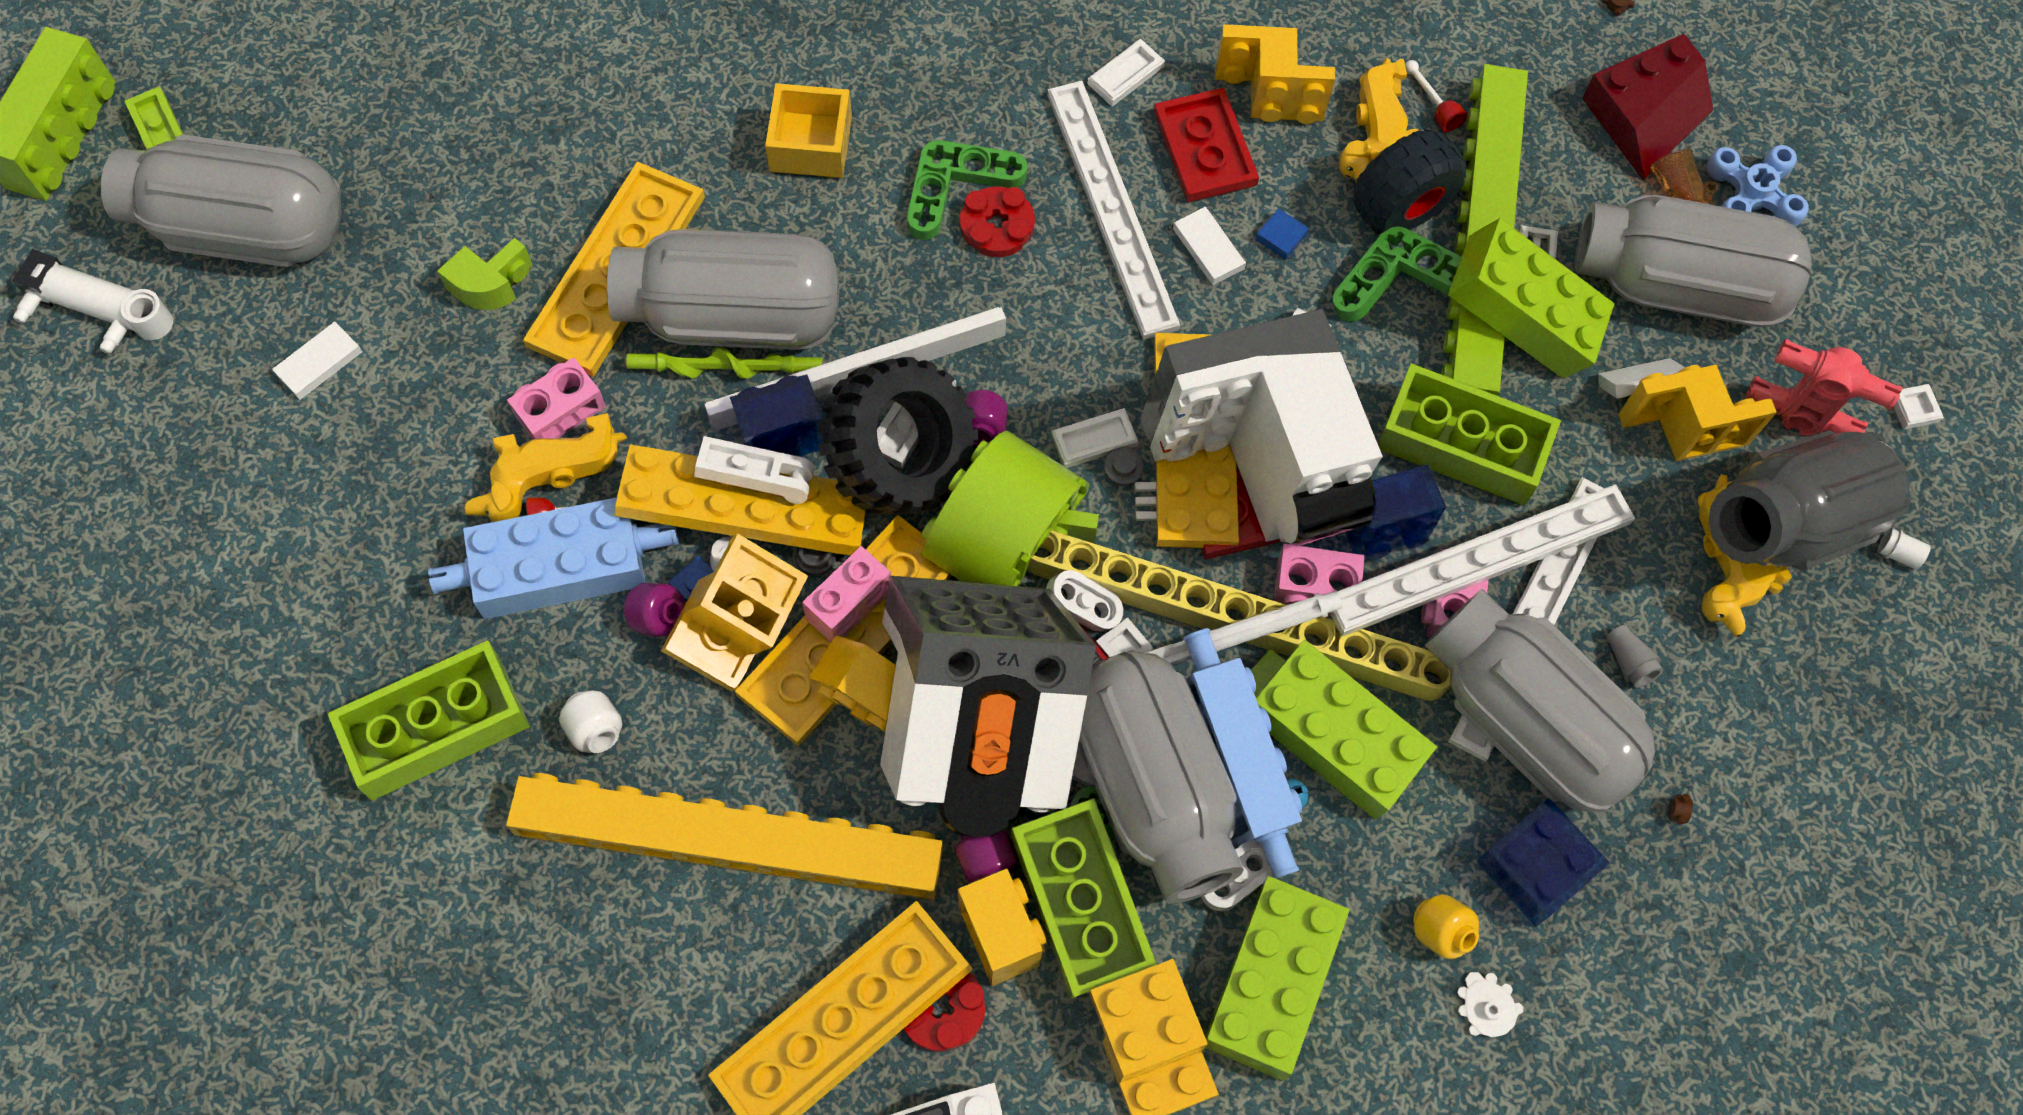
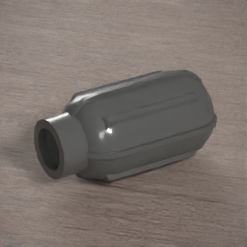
[1708,431,1911,570]

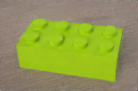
[0,27,116,201]
[1448,218,1615,379]
[1378,363,1561,506]
[1256,639,1437,819]
[327,640,530,801]
[1010,798,1157,999]
[1205,876,1350,1081]

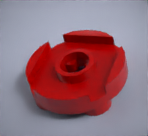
[960,186,1035,257]
[904,972,985,1052]

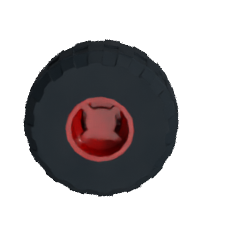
[1353,129,1466,234]

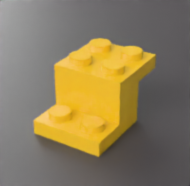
[1215,24,1335,124]
[1618,365,1777,461]
[661,534,808,692]
[1089,959,1219,1115]

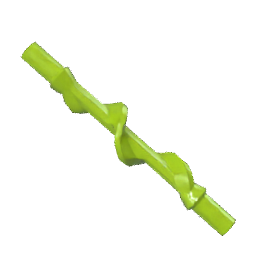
[626,346,823,379]

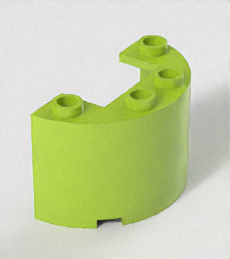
[921,431,1089,586]

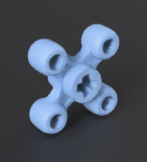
[1706,145,1809,227]

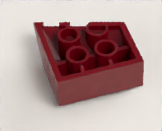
[1582,34,1713,181]

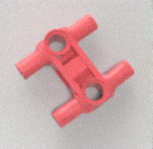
[1744,338,1902,436]

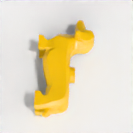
[1339,58,1419,183]
[465,413,627,522]
[1697,474,1792,637]

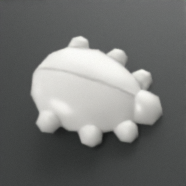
[1457,972,1524,1037]

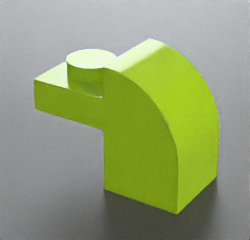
[437,238,533,310]

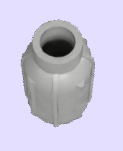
[101,135,342,267]
[1574,195,1812,327]
[607,229,839,350]
[1424,589,1656,812]
[1078,650,1244,904]

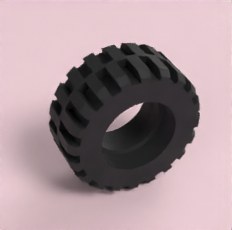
[818,357,978,515]

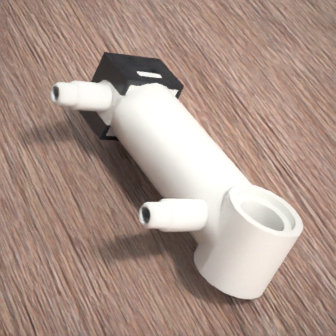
[12,249,173,354]

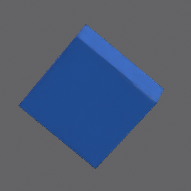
[1255,208,1309,260]

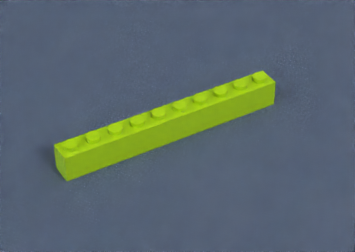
[1441,64,1528,396]

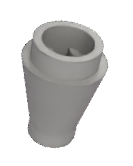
[1606,625,1663,688]

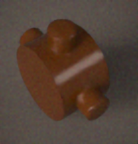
[1603,0,1635,16]
[1668,794,1693,824]

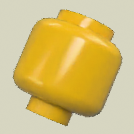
[1413,894,1480,960]

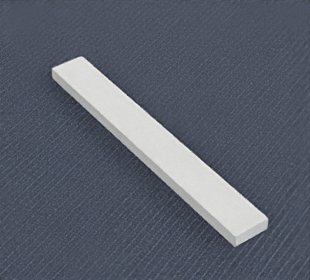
[1047,81,1180,340]
[705,307,1006,432]
[1448,477,1604,762]
[1330,484,1635,637]

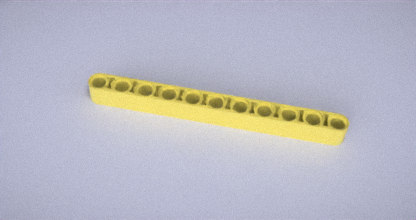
[1027,530,1450,701]

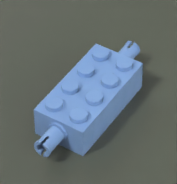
[428,497,679,619]
[1184,628,1302,878]

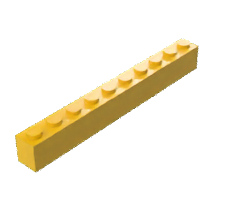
[506,773,943,900]

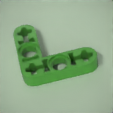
[907,140,1027,240]
[1333,226,1462,322]

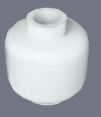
[559,690,623,753]

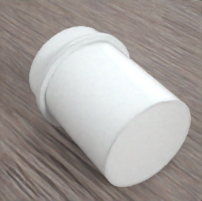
[1877,528,1930,570]

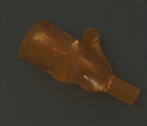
[1650,149,1718,205]

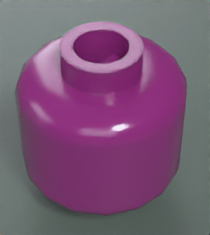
[964,389,1008,448]
[624,582,685,637]
[955,822,1018,883]

